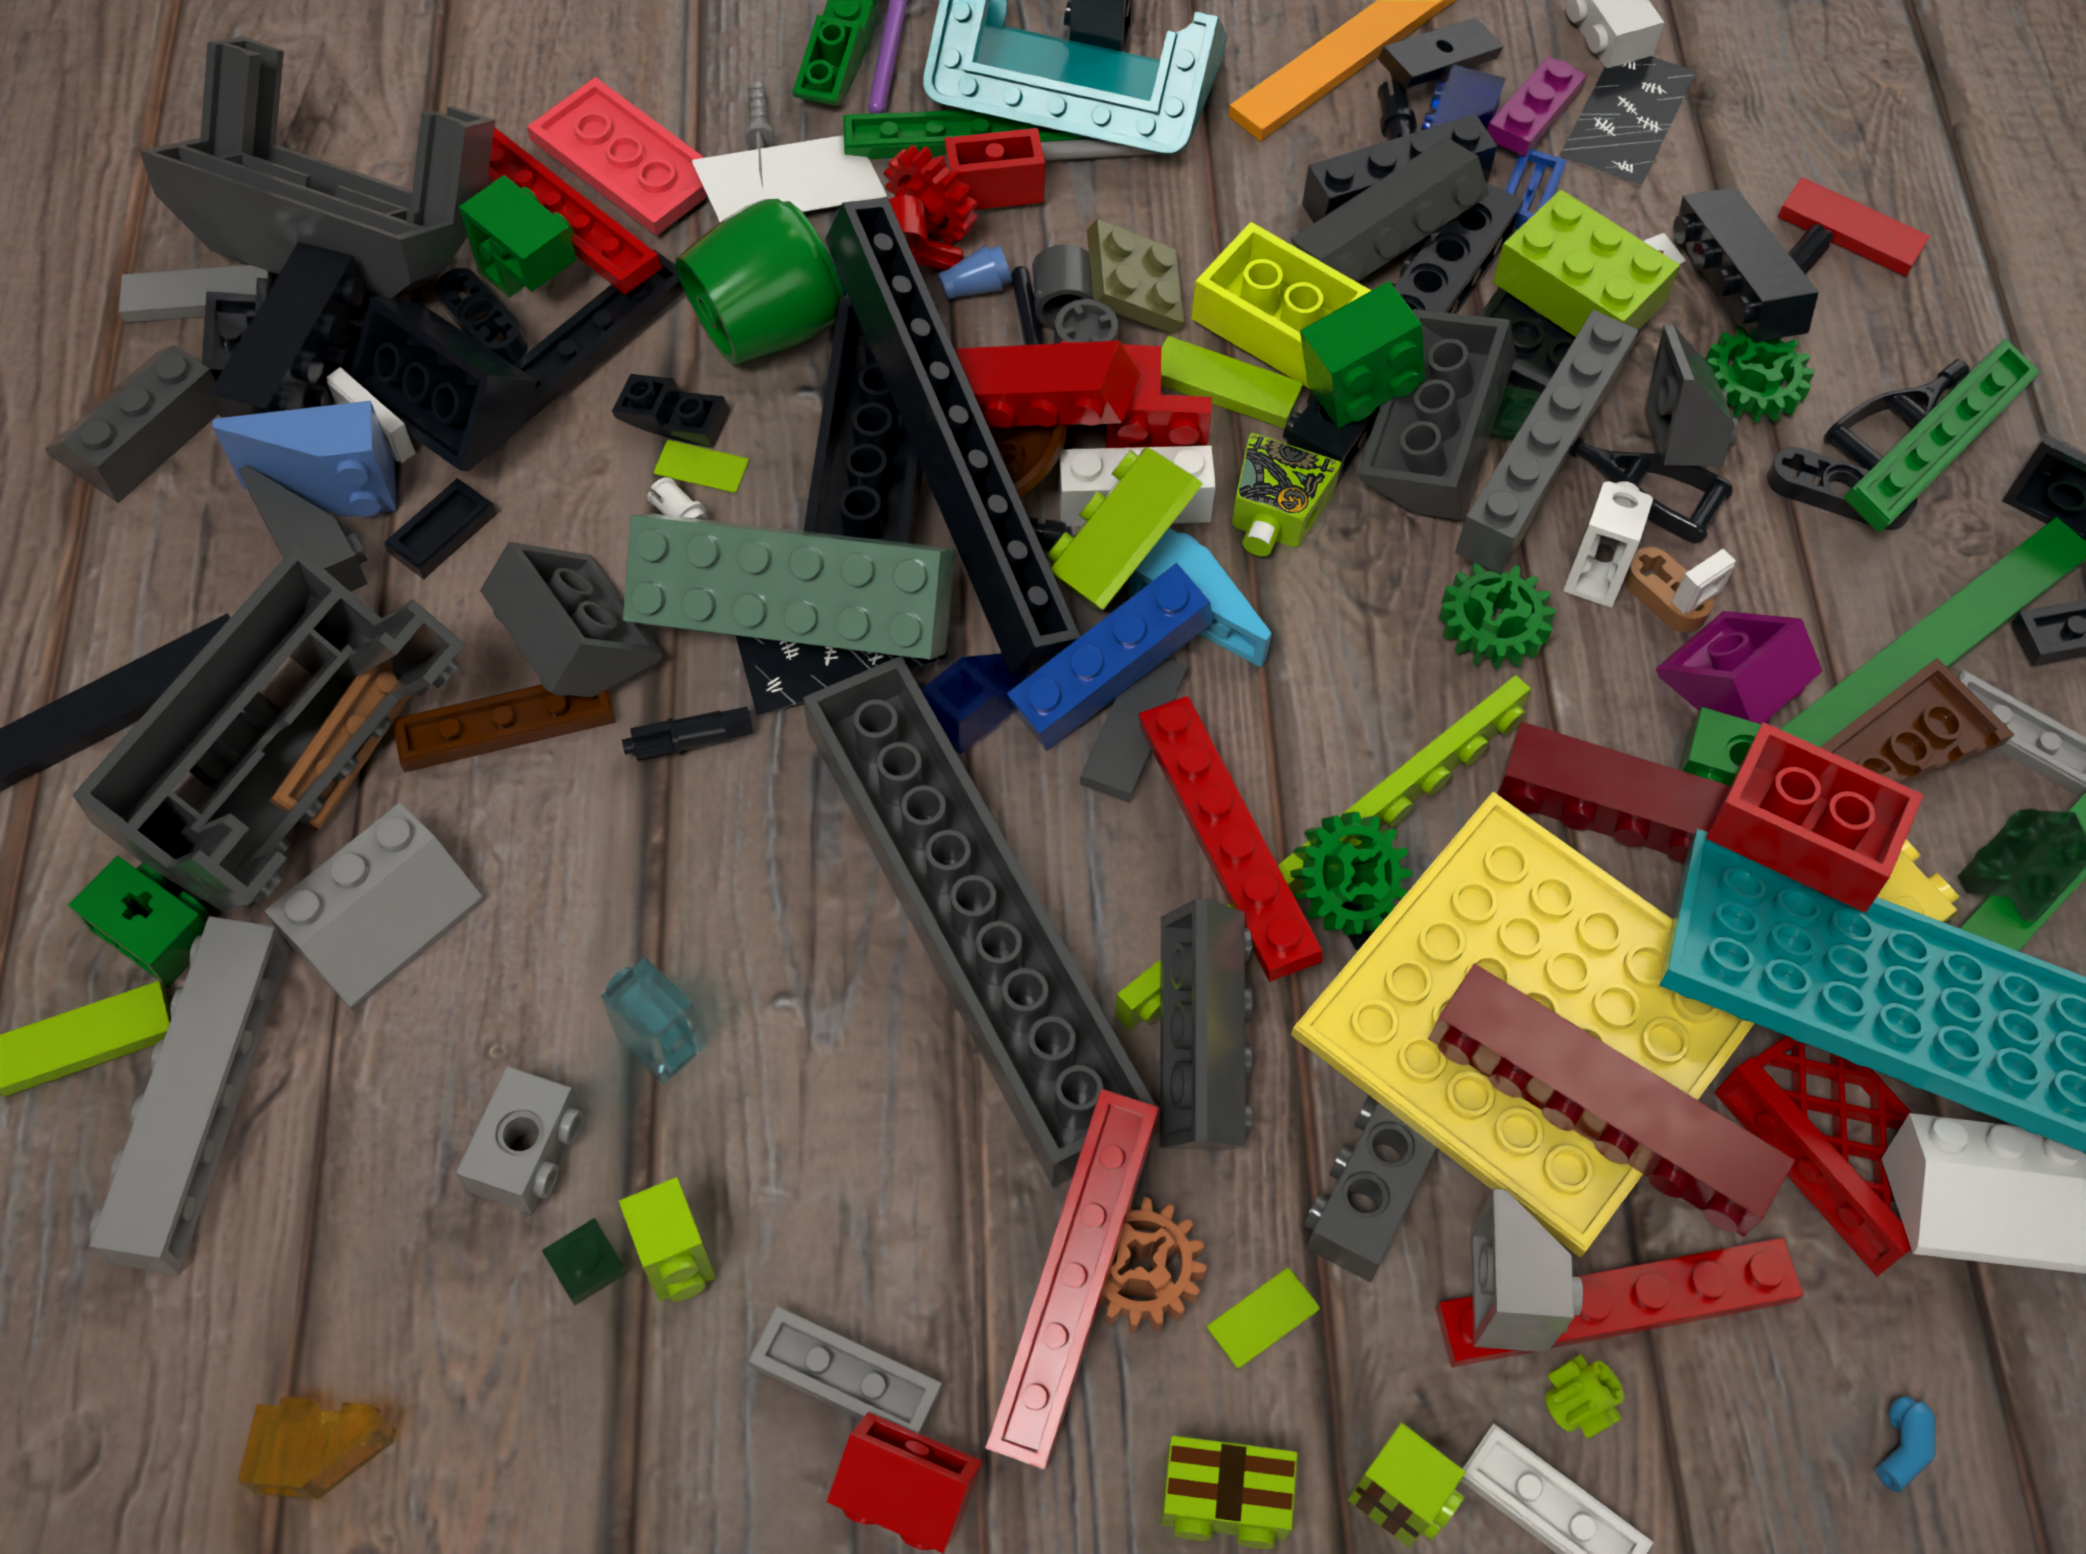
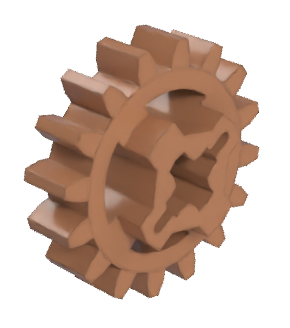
[1099,1197,1207,1333]

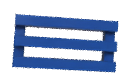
[1505,149,1567,229]

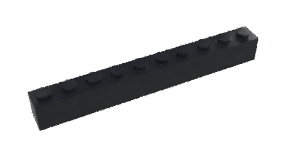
[825,198,1081,677]

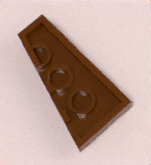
[1820,658,2015,784]

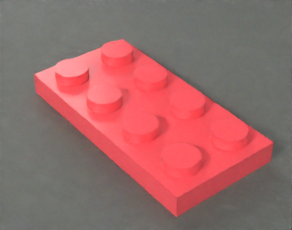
[527,77,708,236]

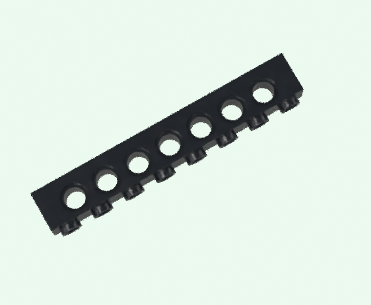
[1282,182,1524,485]

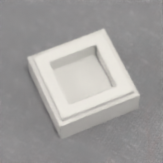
[1672,549,1736,614]

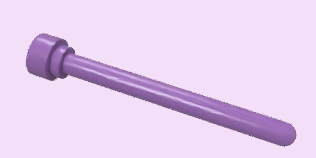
[868,0,907,114]

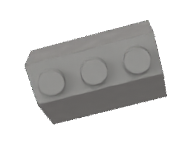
[264,802,484,1011]

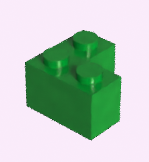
[459,175,576,298]

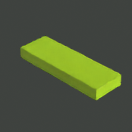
[1161,336,1304,429]
[0,981,172,1097]

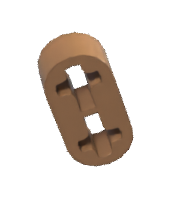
[1624,547,1714,633]

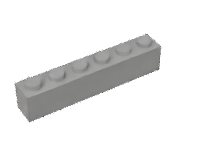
[89,916,290,1275]

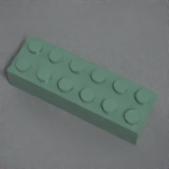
[623,514,956,660]

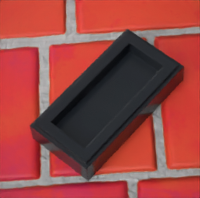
[384,478,497,580]

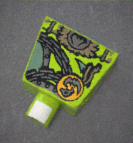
[1232,432,1342,557]

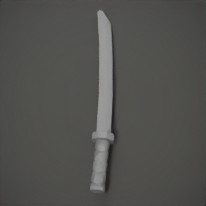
[744,82,774,188]

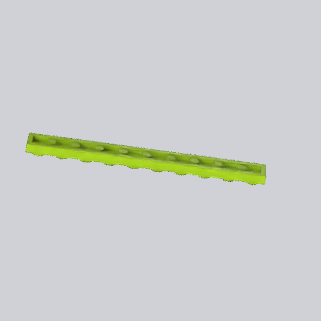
[1114,675,1531,1032]

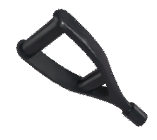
[1824,359,1969,470]
[1568,436,1733,543]

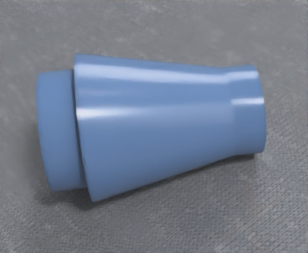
[938,245,1012,301]

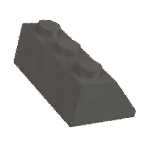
[44,345,218,503]
[480,542,663,697]

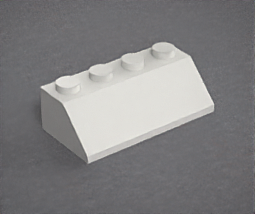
[1881,1113,2086,1274]

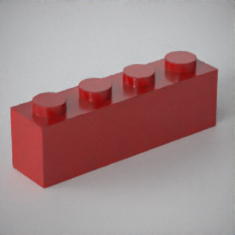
[954,340,1140,428]

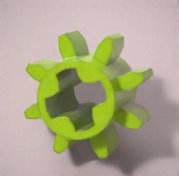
[1545,1355,1624,1439]

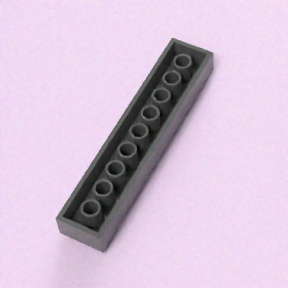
[803,656,1159,1187]

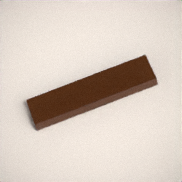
[393,684,616,773]

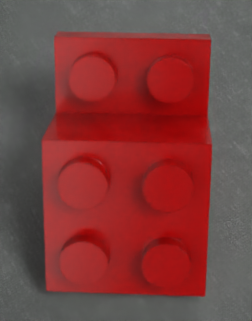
[1061,341,1212,448]

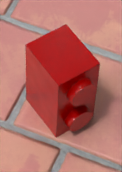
[945,128,1045,210]
[826,1412,983,1554]

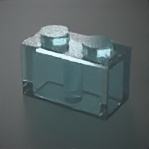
[600,957,706,1085]

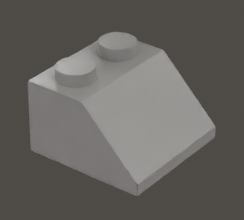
[1471,1189,1583,1352]

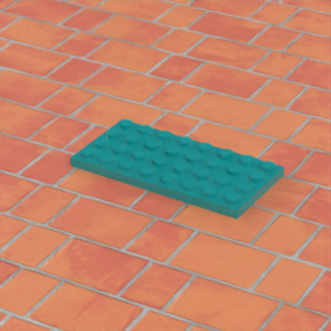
[1659,829,2086,1154]

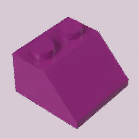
[1656,611,1823,724]

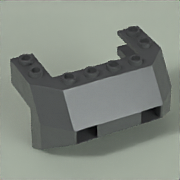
[139,37,495,300]
[73,546,465,911]

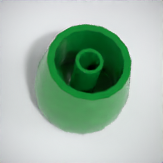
[676,199,844,365]

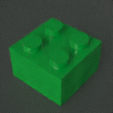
[1300,280,1425,429]

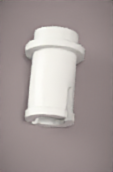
[647,477,709,520]

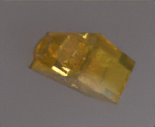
[237,1397,396,1500]

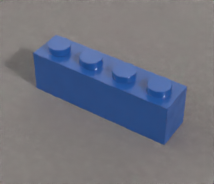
[1007,563,1213,751]

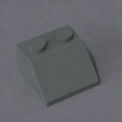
[1644,325,1738,466]

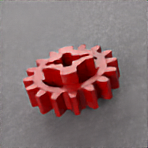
[884,145,978,245]

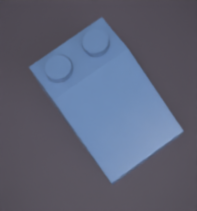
[213,401,397,517]

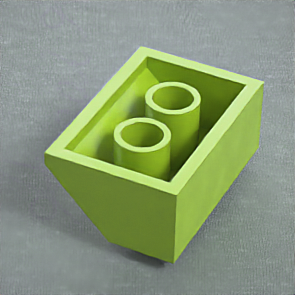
[1046,447,1203,610]

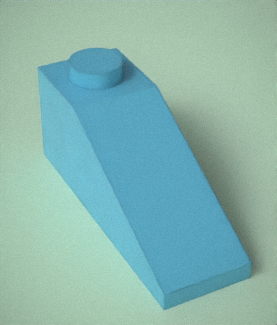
[1128,528,1272,668]

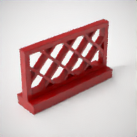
[1714,1036,1912,1277]

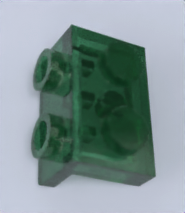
[1958,809,2086,922]

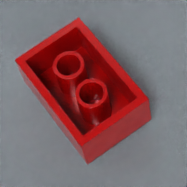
[1705,722,1924,913]

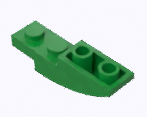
[792,0,879,106]

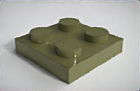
[1087,219,1184,334]

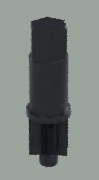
[621,706,753,761]

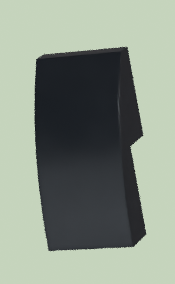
[612,374,730,447]

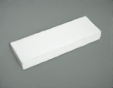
[1461,1423,1653,1554]

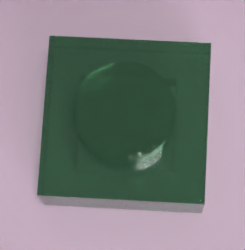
[1490,386,1542,441]
[542,1218,627,1306]

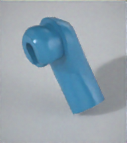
[1875,1396,1936,1493]

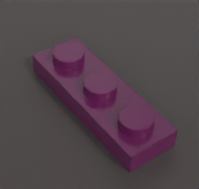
[1487,56,1588,157]

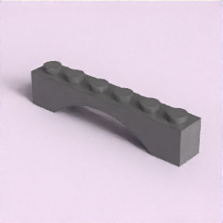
[1455,310,1639,575]

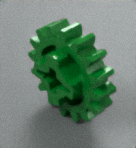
[1705,326,1814,423]
[1438,563,1556,669]
[1290,812,1413,935]

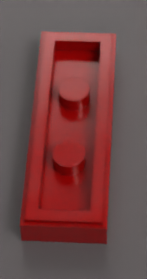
[1778,177,1930,277]

